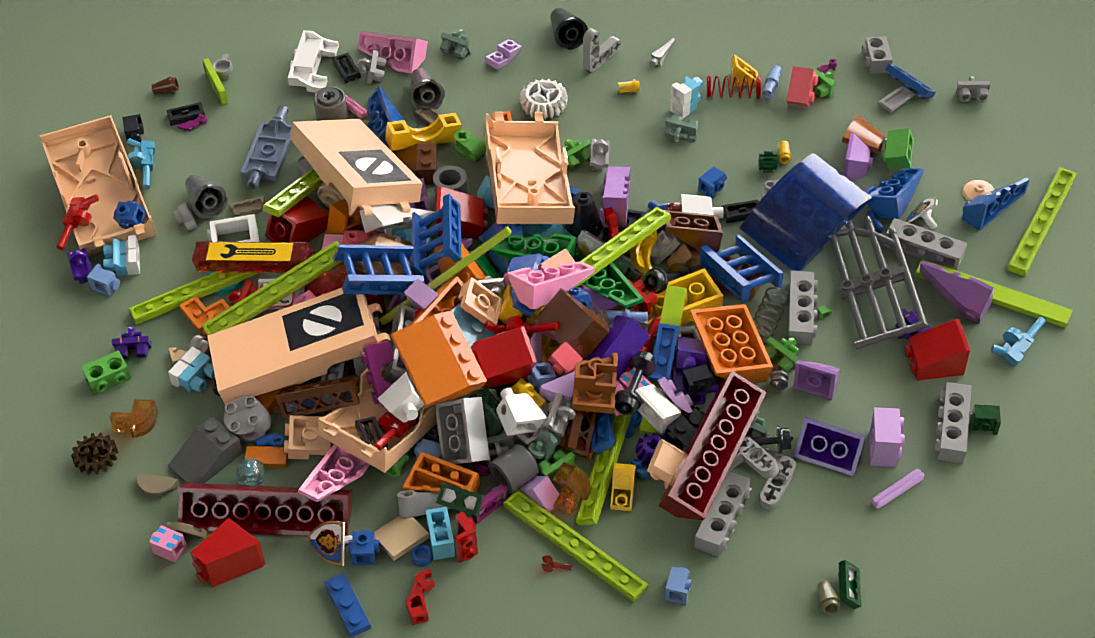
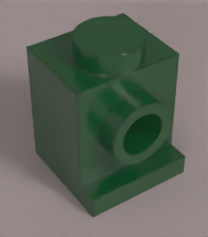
[969,404,1001,435]

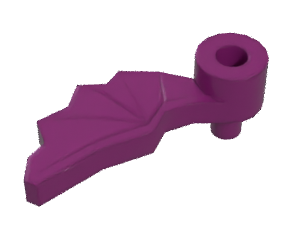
[817,59,837,74]
[177,114,207,131]

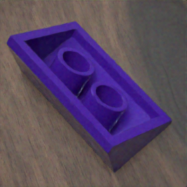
[586,315,650,381]
[793,417,866,476]

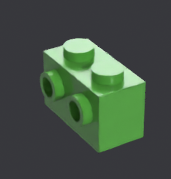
[883,128,914,170]

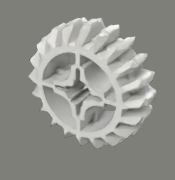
[520,78,568,120]

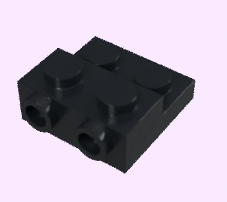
[664,408,704,452]

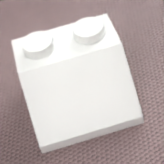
[635,384,681,435]

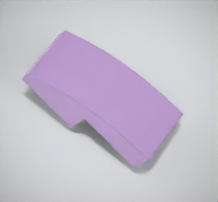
[485,39,522,70]
[657,377,693,413]

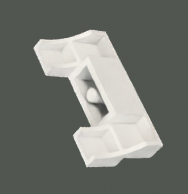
[288,30,339,93]

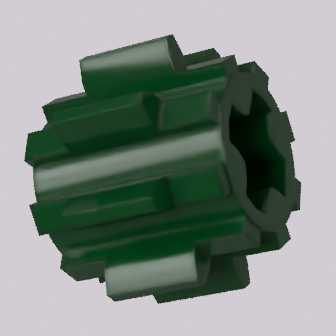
[758,151,778,173]

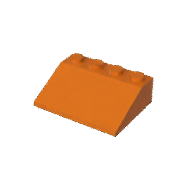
[690,304,773,383]
[390,311,487,407]

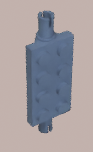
[240,105,292,190]

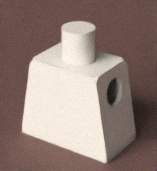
[680,194,723,218]
[378,372,424,423]
[496,388,547,436]

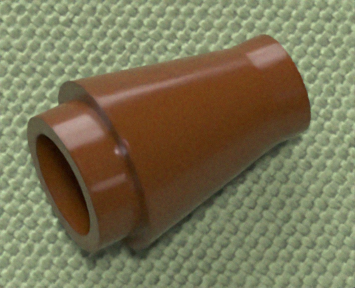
[151,76,179,94]

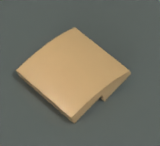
[375,515,429,561]

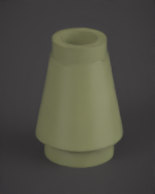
[817,581,841,615]

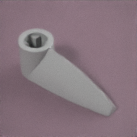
[397,490,451,517]

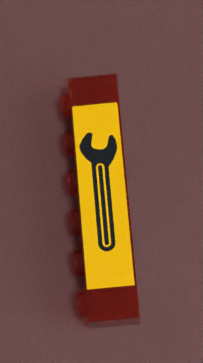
[192,242,312,273]

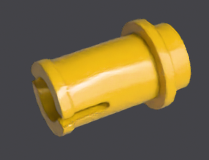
[618,79,640,94]
[778,141,792,164]

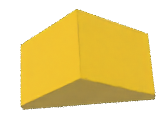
[730,54,758,86]

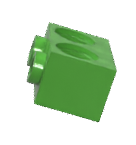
[81,350,131,395]

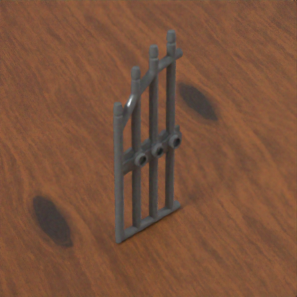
[821,214,929,349]

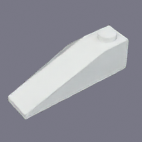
[360,204,434,233]

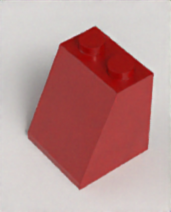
[436,187,488,239]
[265,196,329,254]
[904,319,970,381]
[470,326,537,388]
[190,518,265,587]

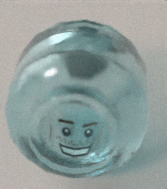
[237,458,265,486]

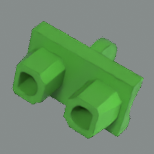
[811,67,835,98]
[563,139,591,171]
[765,336,799,372]
[538,449,576,484]

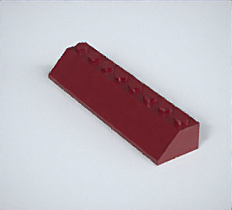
[658,370,767,520]
[178,483,352,536]

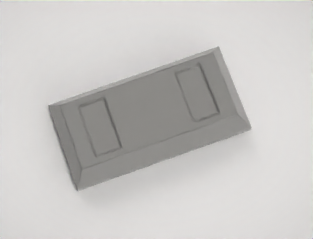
[878,85,916,113]

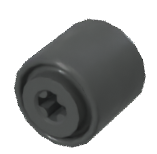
[313,86,348,121]
[433,166,468,203]
[489,444,538,494]

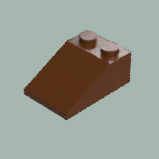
[394,143,438,185]
[664,210,723,252]
[536,288,609,361]

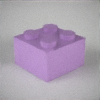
[869,407,905,467]

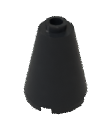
[550,8,588,50]
[565,192,603,238]

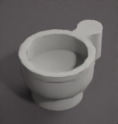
[213,53,233,80]
[173,202,197,232]

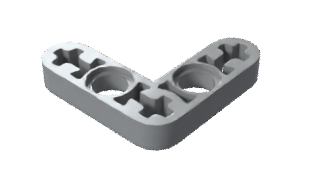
[583,28,622,72]
[728,437,779,478]
[743,446,796,510]

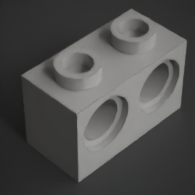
[862,36,893,74]

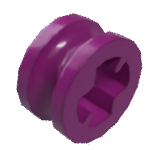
[473,459,491,477]

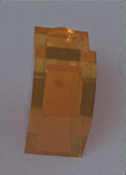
[110,399,158,438]
[553,462,590,515]

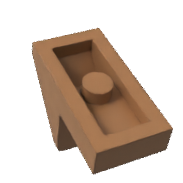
[666,244,704,271]

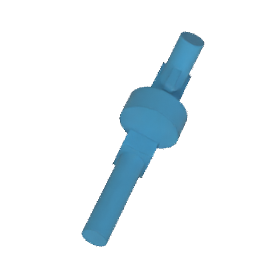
[127,138,155,189]
[991,317,1046,366]

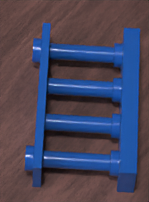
[411,194,461,278]
[700,235,783,302]
[333,245,425,294]

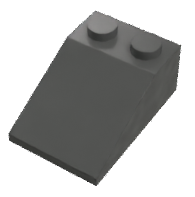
[168,416,243,483]

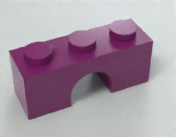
[360,341,396,408]

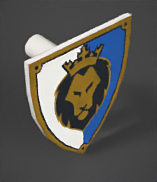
[905,197,938,230]
[307,521,352,566]

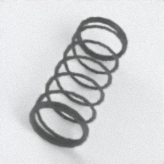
[753,287,790,345]

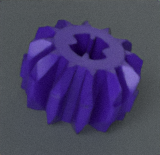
[635,432,669,466]

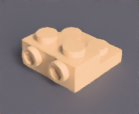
[459,277,503,325]
[284,415,331,459]

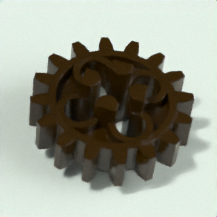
[71,433,118,475]

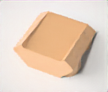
[647,439,685,489]

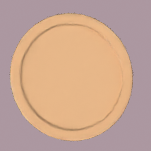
[962,180,994,201]

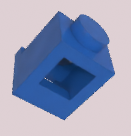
[698,166,727,199]

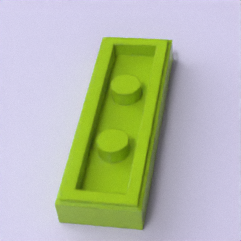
[202,58,228,105]

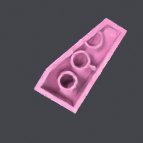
[357,31,428,74]
[508,262,595,309]
[298,444,370,502]

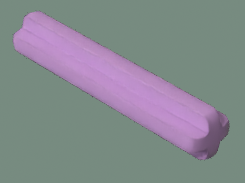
[871,469,924,509]

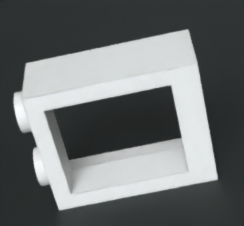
[207,214,260,262]

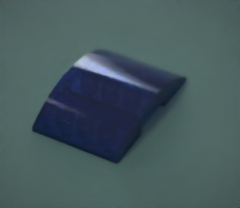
[740,153,872,271]

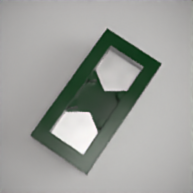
[436,482,484,516]
[838,560,861,609]

